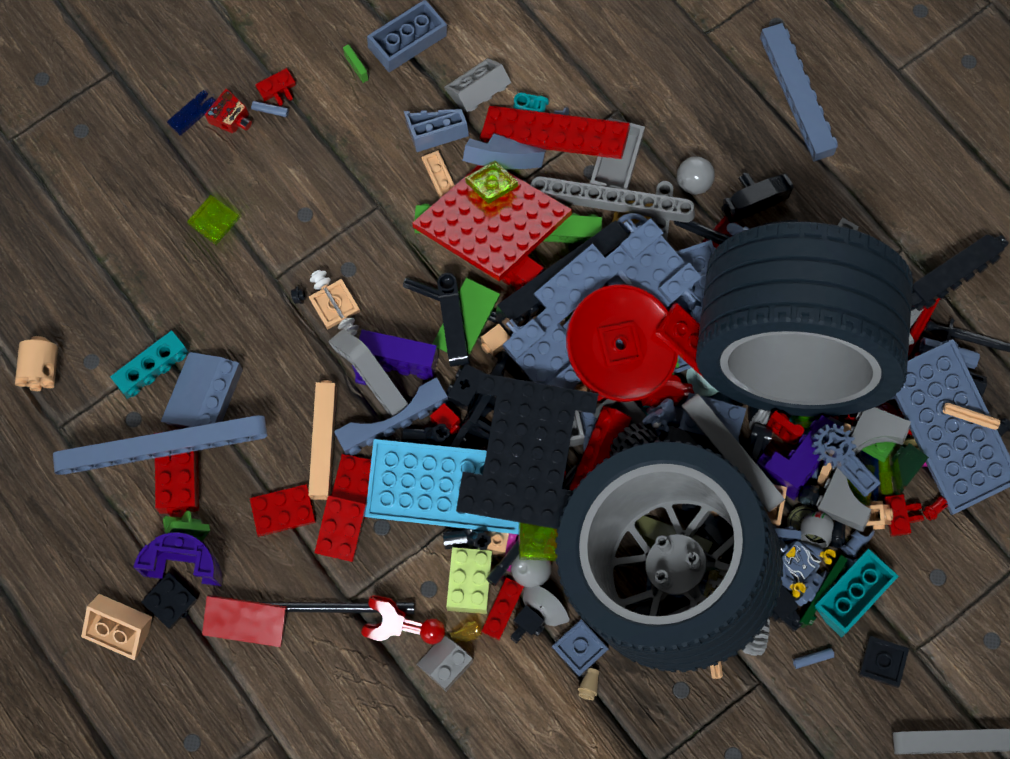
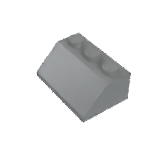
[444,58,511,112]

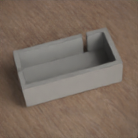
[590,118,645,199]

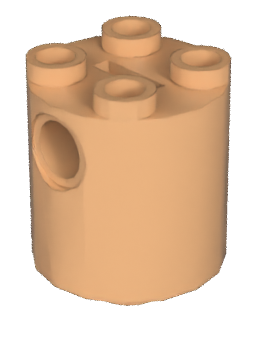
[15,336,58,391]

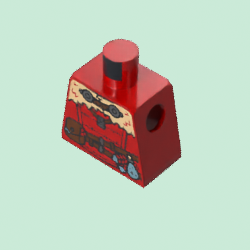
[205,89,252,133]

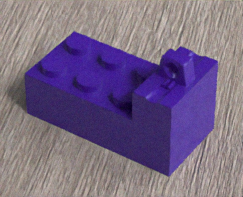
[352,330,439,385]
[756,415,840,501]

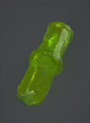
[877,456,893,495]

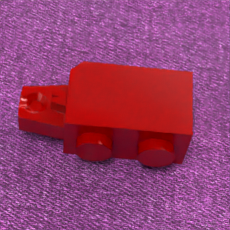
[641,375,695,407]

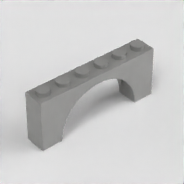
[816,407,911,532]

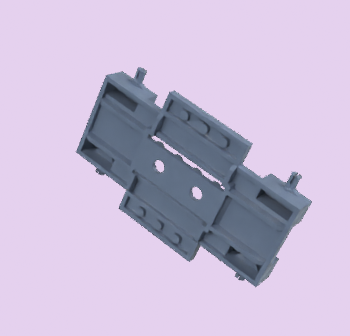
[502,218,702,389]

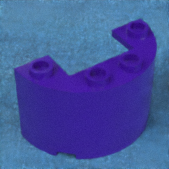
[134,532,222,586]

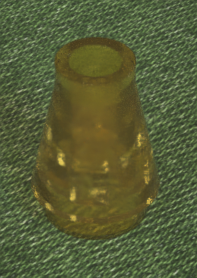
[450,620,482,644]

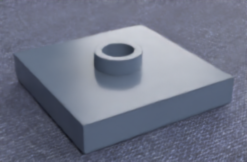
[552,619,609,677]

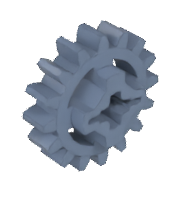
[811,424,856,468]

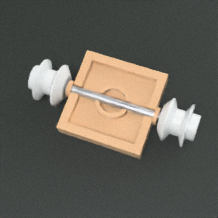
[309,270,360,336]

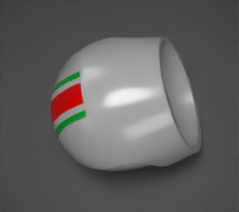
[800,511,834,550]

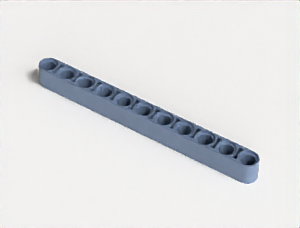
[53,416,267,475]

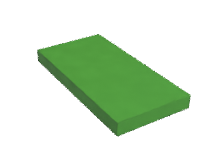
[432,278,500,356]

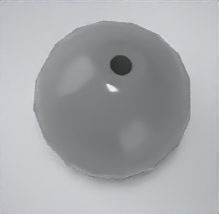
[677,156,715,195]
[511,547,552,588]

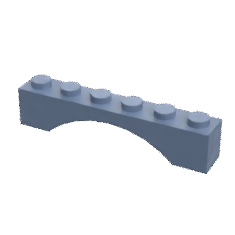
[334,377,448,455]

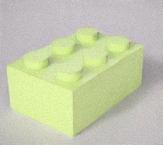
[446,547,492,614]

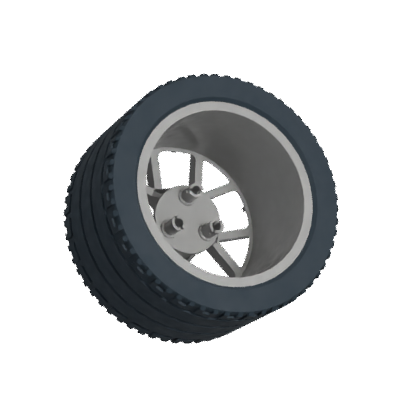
[696,222,913,417]
[555,440,783,672]

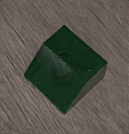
[890,443,929,495]

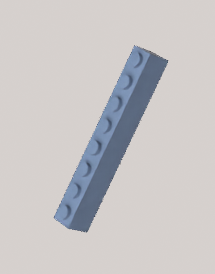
[760,23,838,162]

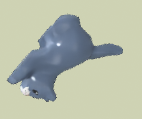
[643,398,680,436]

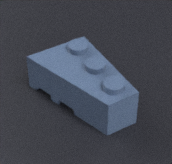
[404,109,469,152]

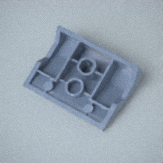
[161,352,243,429]

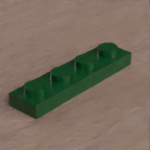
[799,555,848,628]

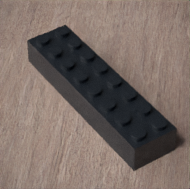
[495,220,629,336]

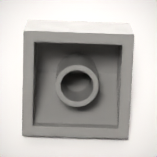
[417,636,473,692]

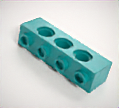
[110,330,189,399]

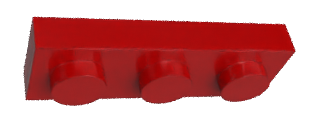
[481,577,524,641]

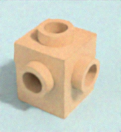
[866,501,893,530]

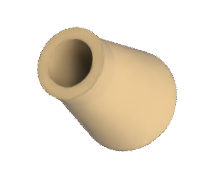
[578,668,599,700]

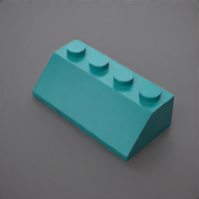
[815,549,899,638]

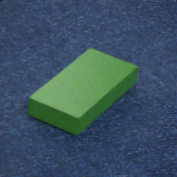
[343,45,368,83]

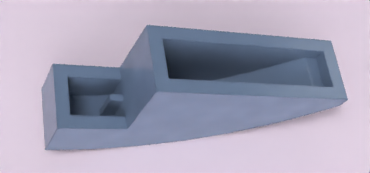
[463,134,546,169]

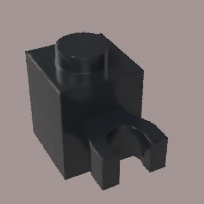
[510,605,545,644]

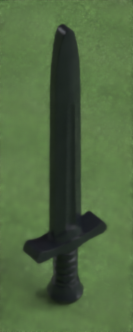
[925,318,1010,352]

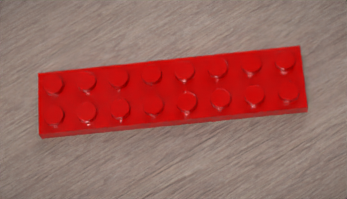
[480,106,631,159]

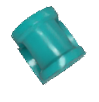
[513,93,549,112]

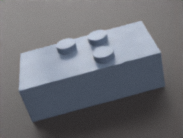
[367,0,447,73]

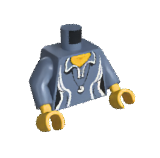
[779,538,836,598]

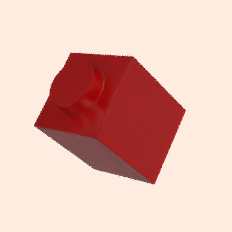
[430,403,461,435]

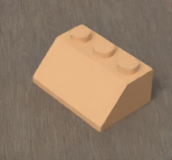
[81,594,152,660]

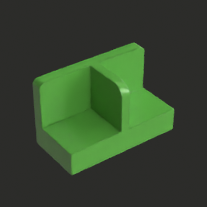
[163,511,210,542]

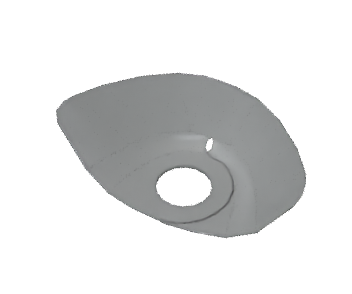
[523,586,569,626]

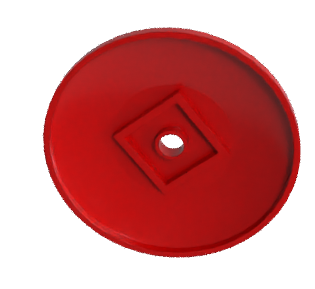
[566,285,678,402]

